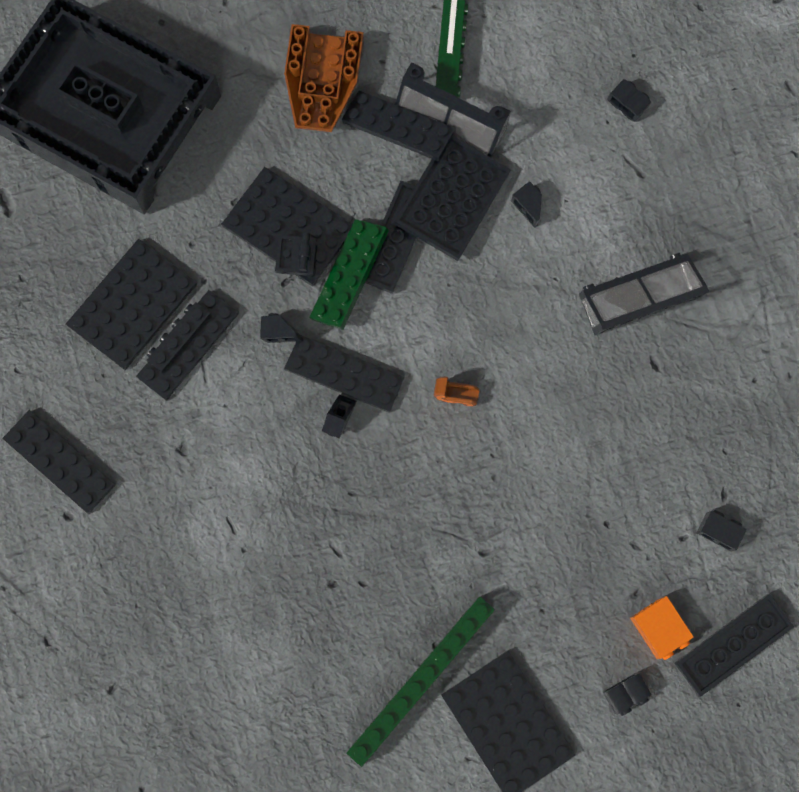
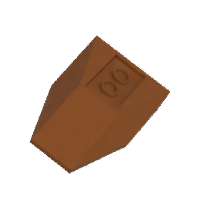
[284,24,364,132]

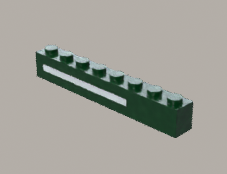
[434,0,468,102]

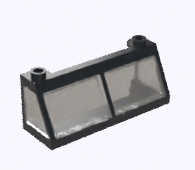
[395,62,511,158]
[579,253,709,336]

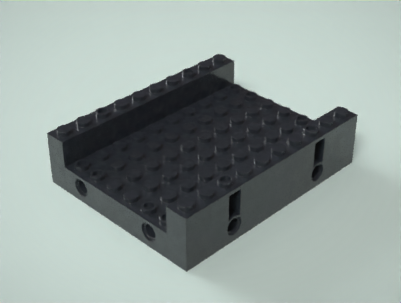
[0,0,221,215]

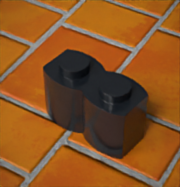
[607,79,651,122]
[603,673,652,716]

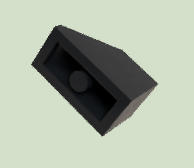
[511,181,542,228]
[260,313,303,343]
[322,394,357,438]

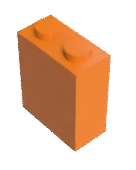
[630,596,694,660]

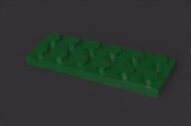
[309,219,389,330]

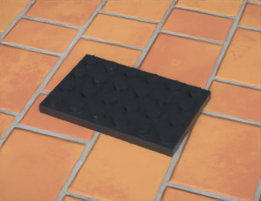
[393,136,511,261]
[221,167,353,287]
[66,238,197,370]
[441,650,575,792]

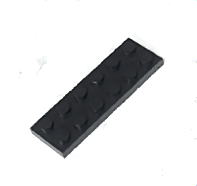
[342,90,456,161]
[365,180,417,294]
[284,335,404,413]
[2,410,116,514]
[674,594,794,697]

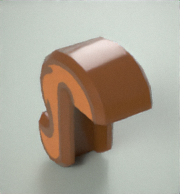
[433,377,480,407]

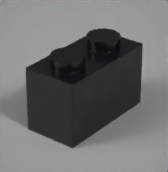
[696,510,747,552]

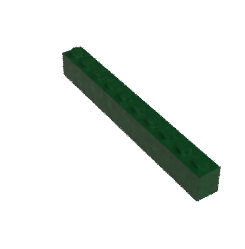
[346,596,495,767]

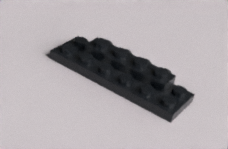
[136,290,239,401]

